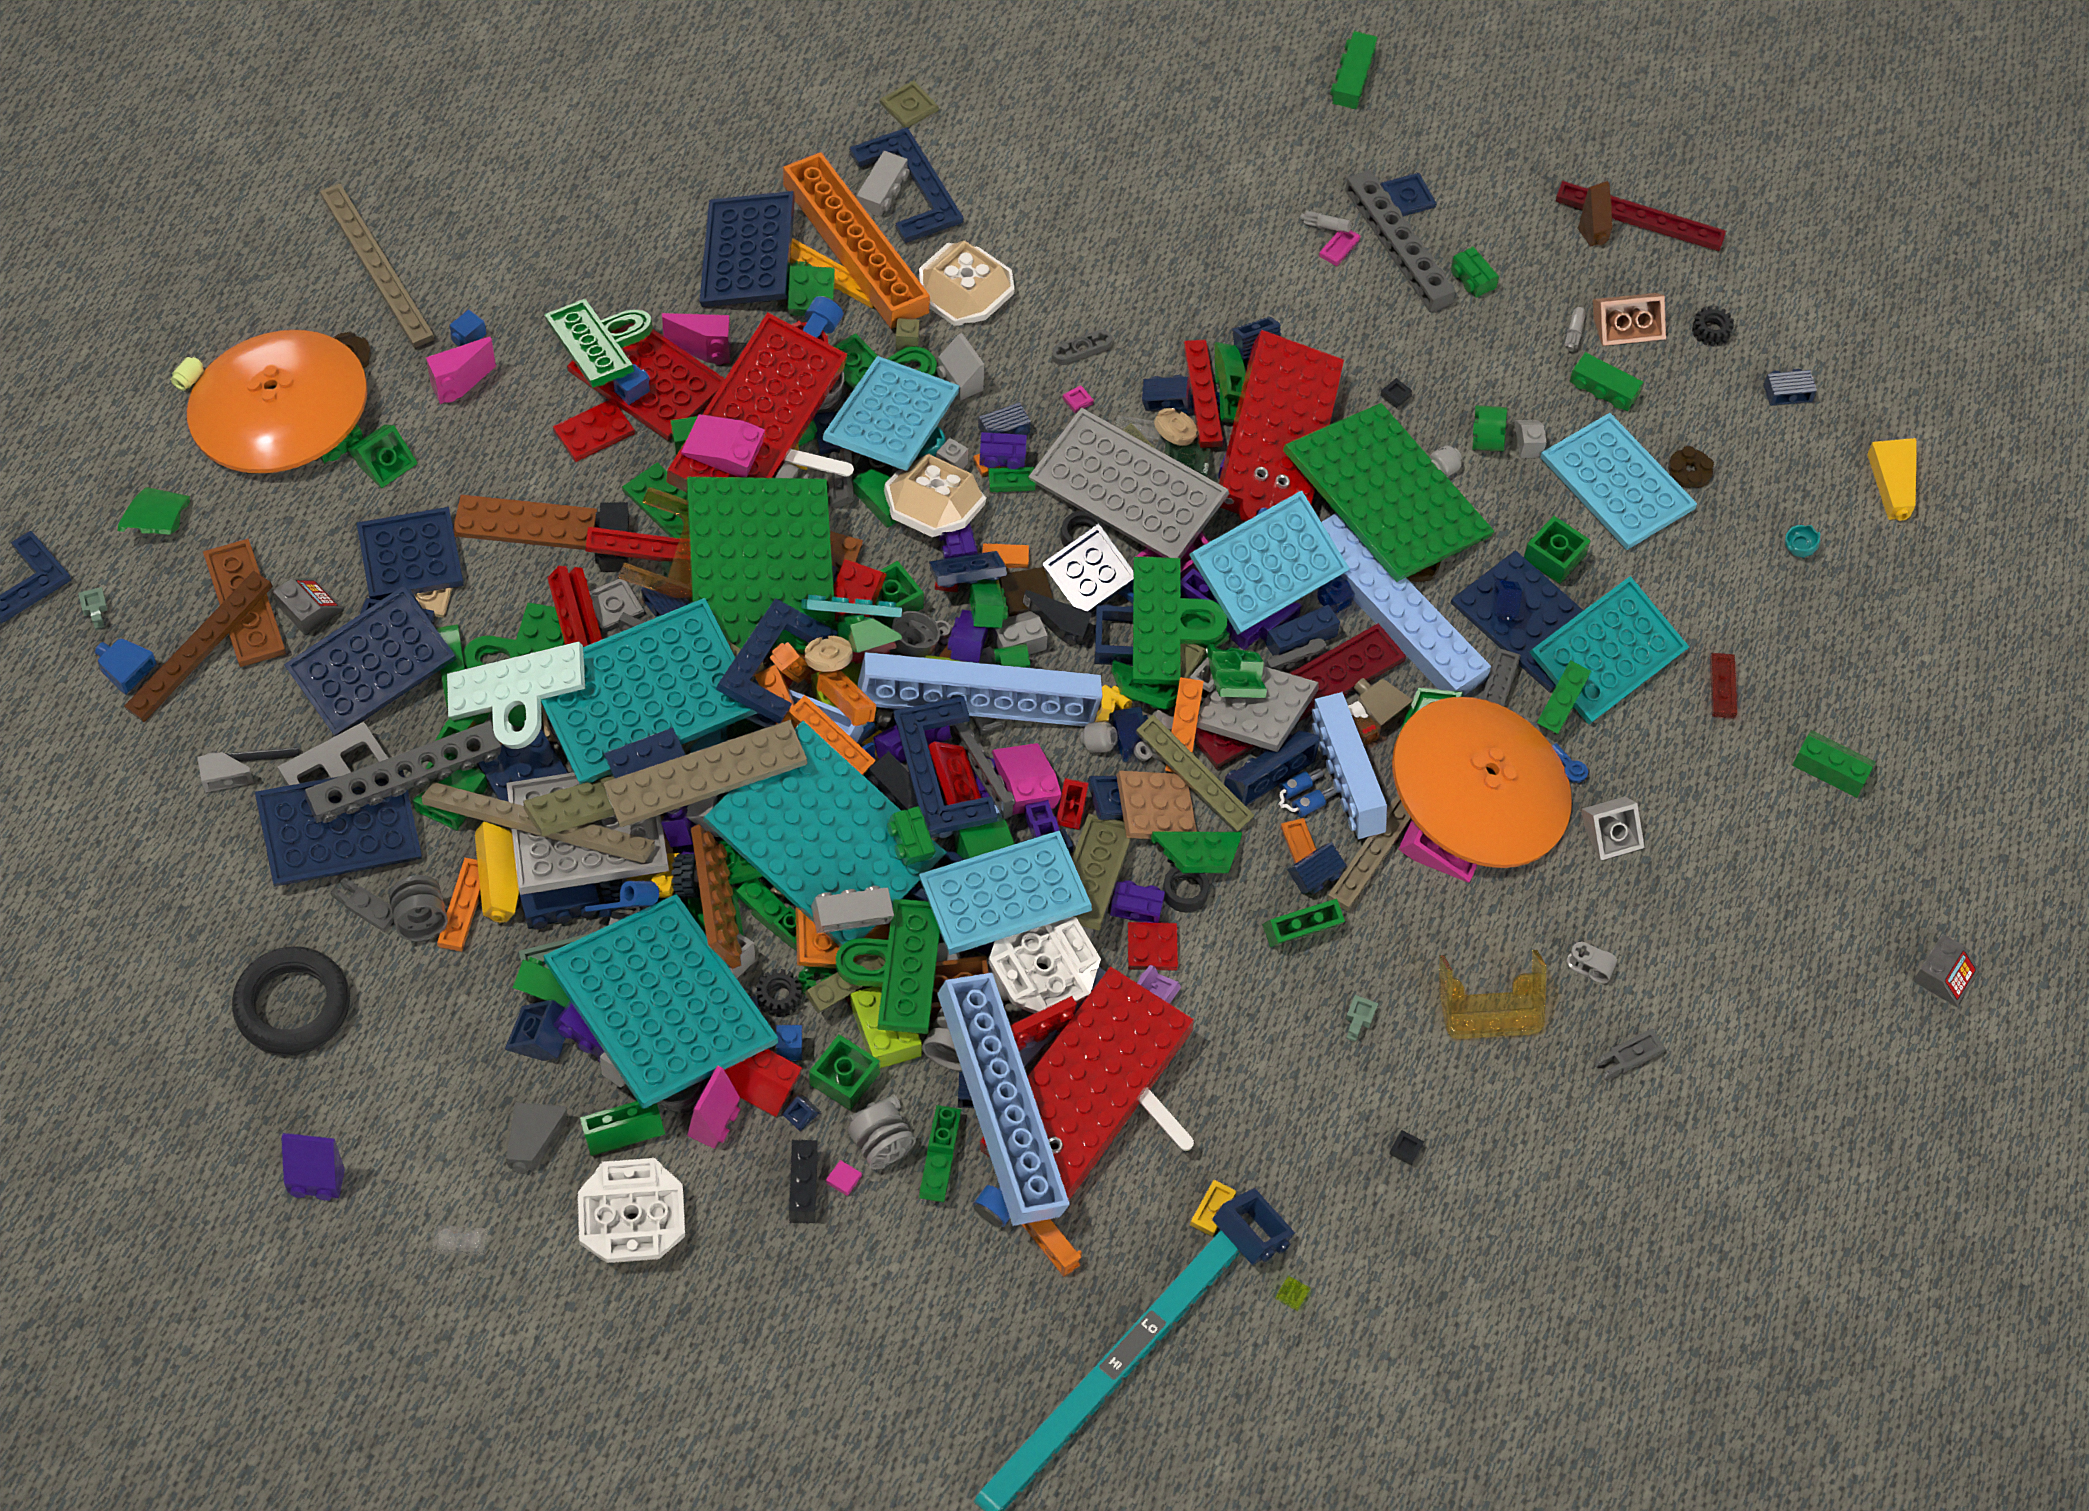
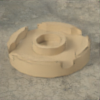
[1154,408,1197,446]
[805,636,853,672]

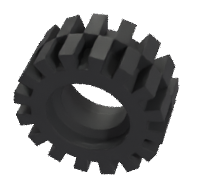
[1692,306,1734,347]
[756,969,802,1017]

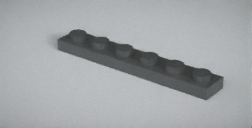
[949,722,1015,819]

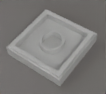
[589,577,645,633]

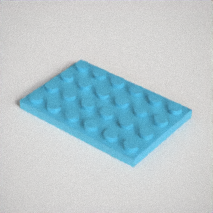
[823,356,960,471]
[1540,413,1697,550]
[1189,490,1350,634]
[919,831,1092,955]

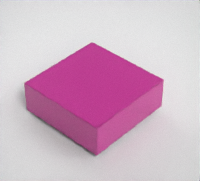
[1062,385,1094,413]
[826,1160,862,1196]

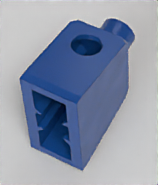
[95,639,157,695]

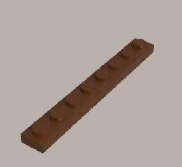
[124,570,273,722]

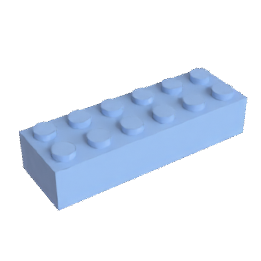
[1312,692,1387,839]

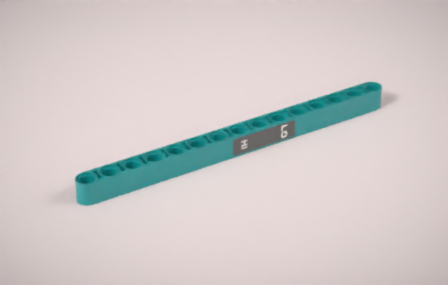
[974,1231,1240,1511]

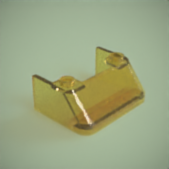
[1439,950,1546,1039]

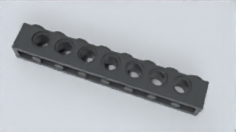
[1345,169,1456,313]
[305,721,501,823]

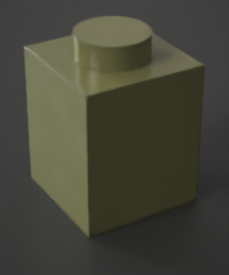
[896,318,920,352]

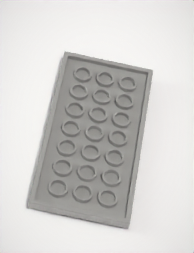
[1029,408,1229,559]

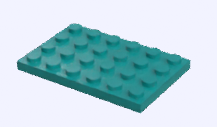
[1529,576,1689,725]

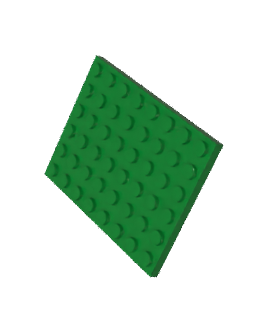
[1283,403,1495,582]
[686,477,835,653]

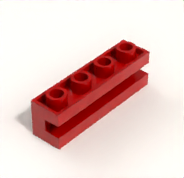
[547,565,603,647]

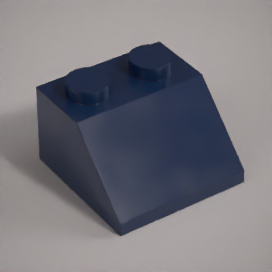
[505,1000,565,1061]

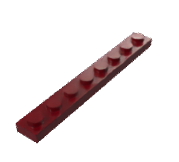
[1555,181,1726,252]

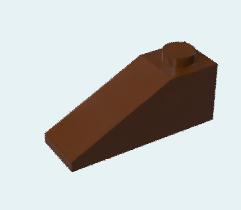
[1578,181,1612,247]

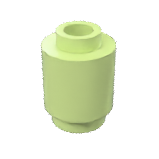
[171,357,204,391]

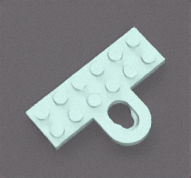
[447,642,585,749]

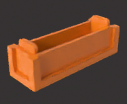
[770,642,814,684]
[817,669,877,726]
[1021,1219,1082,1277]

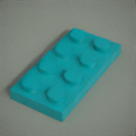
[801,595,902,617]

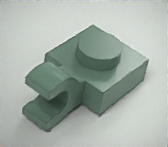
[78,587,108,630]
[1346,995,1378,1042]

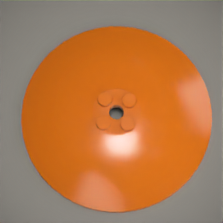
[187,330,368,473]
[1392,697,1572,868]

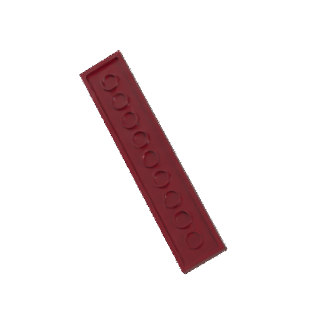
[1194,623,1406,769]

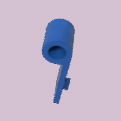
[585,881,659,917]

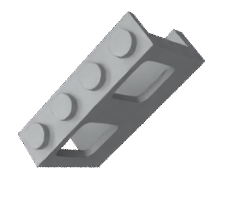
[277,722,388,786]

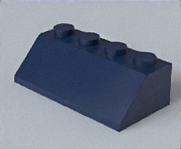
[1224,731,1320,806]

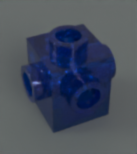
[1317,575,1355,614]

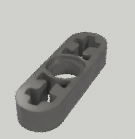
[1052,330,1112,365]

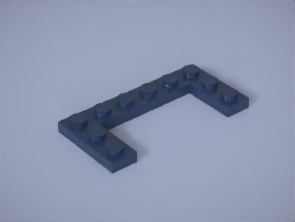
[850,127,963,243]
[0,531,71,624]
[716,598,838,724]
[894,696,998,835]

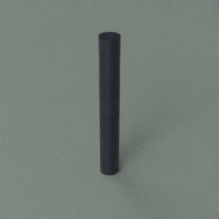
[225,747,300,762]

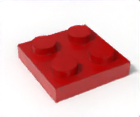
[1127,922,1178,971]

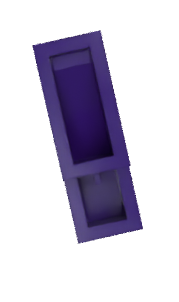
[1231,602,1301,650]
[1024,800,1060,839]

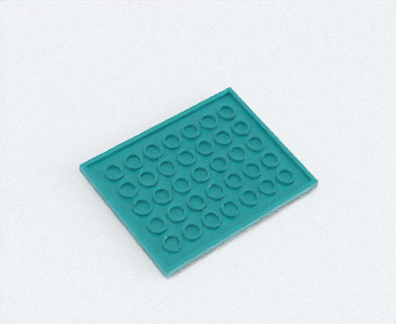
[541,598,758,784]
[703,721,947,947]
[544,894,778,1109]

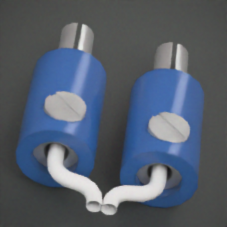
[1279,769,1336,818]

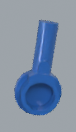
[1552,743,1588,783]

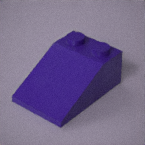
[281,1133,345,1201]

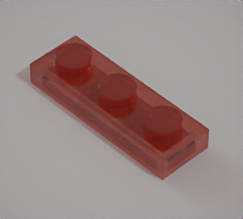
[1710,653,1737,718]

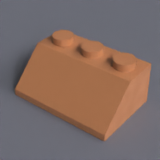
[1593,293,1666,346]

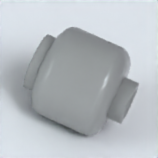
[1429,445,1462,477]
[1080,721,1118,753]

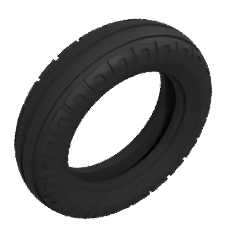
[232,946,350,1056]

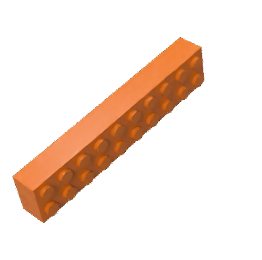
[783,152,930,329]

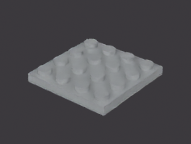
[1197,666,1319,752]

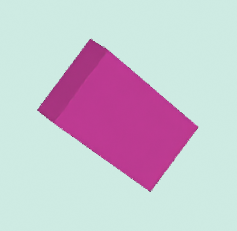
[1319,230,1361,266]

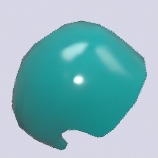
[917,426,947,458]
[1785,525,1821,558]

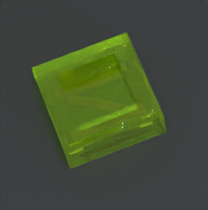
[1275,1275,1311,1312]

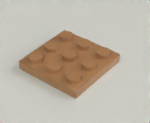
[1116,771,1197,839]

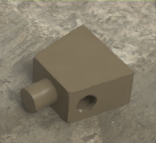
[1354,678,1413,736]

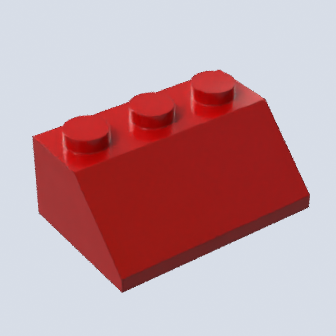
[710,1049,802,1117]

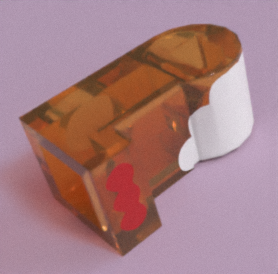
[1348,701,1381,746]

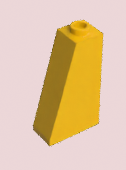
[1867,438,1917,521]
[475,822,519,923]

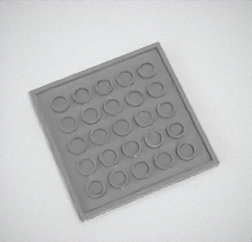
[507,772,669,895]

